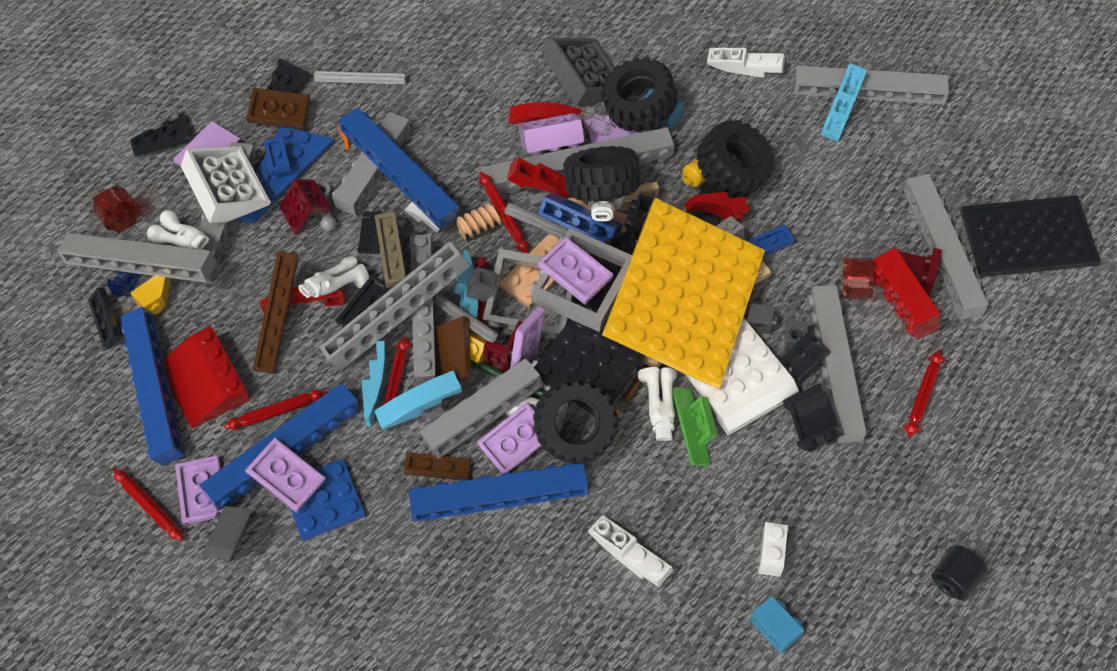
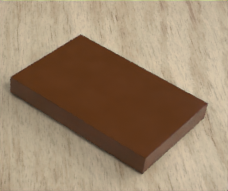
[246,88,310,130]
[434,316,471,382]

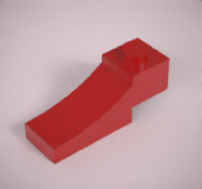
[507,157,569,198]
[684,192,750,222]

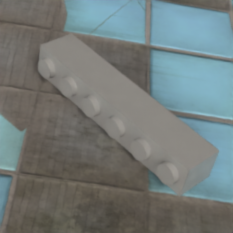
[332,112,411,216]
[419,358,544,459]

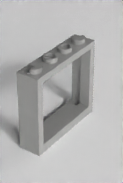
[530,228,632,332]
[483,249,575,340]

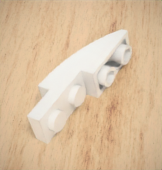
[707,48,785,77]
[588,515,673,587]

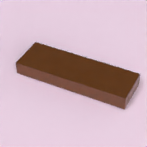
[404,452,472,480]

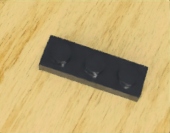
[88,287,121,349]

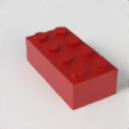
[872,248,940,340]

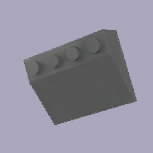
[543,38,614,106]

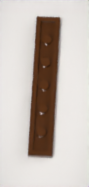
[253,251,299,374]

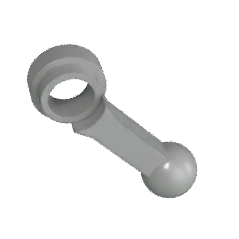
[317,182,336,232]

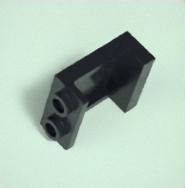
[783,383,844,452]

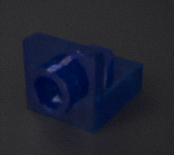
[106,271,139,297]

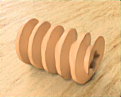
[456,203,502,241]

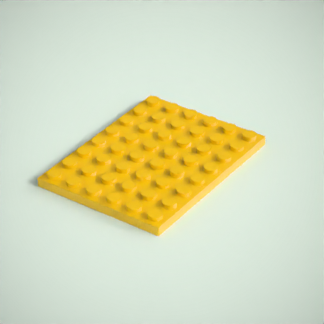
[602,198,765,389]

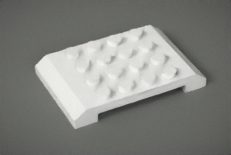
[685,317,799,436]

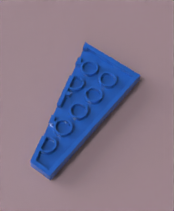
[236,127,335,224]

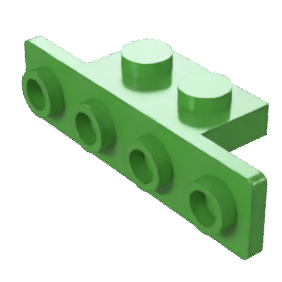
[673,387,718,466]

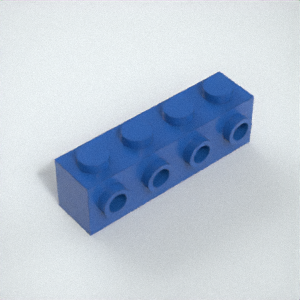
[538,193,623,243]

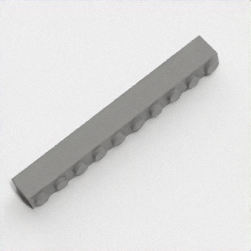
[480,127,674,197]

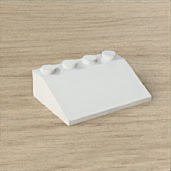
[181,146,271,223]

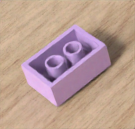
[518,113,584,155]

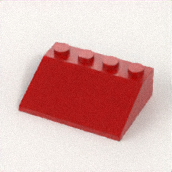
[163,326,250,429]

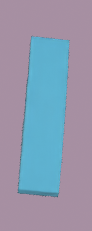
[820,63,867,142]
[453,250,478,329]
[362,341,387,427]
[374,371,462,430]

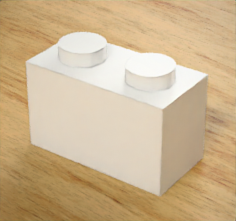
[758,522,788,577]

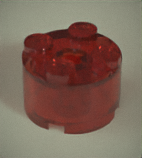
[93,185,141,233]
[842,258,873,299]

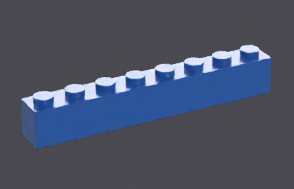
[339,107,459,230]
[121,306,185,465]
[199,383,359,511]
[409,463,588,522]

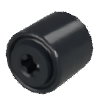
[932,545,987,601]

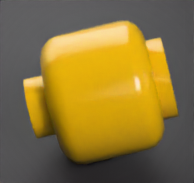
[682,159,708,188]

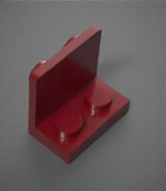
[280,179,331,235]
[898,248,942,296]
[483,320,523,372]

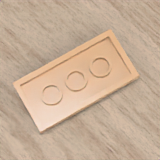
[499,234,559,309]

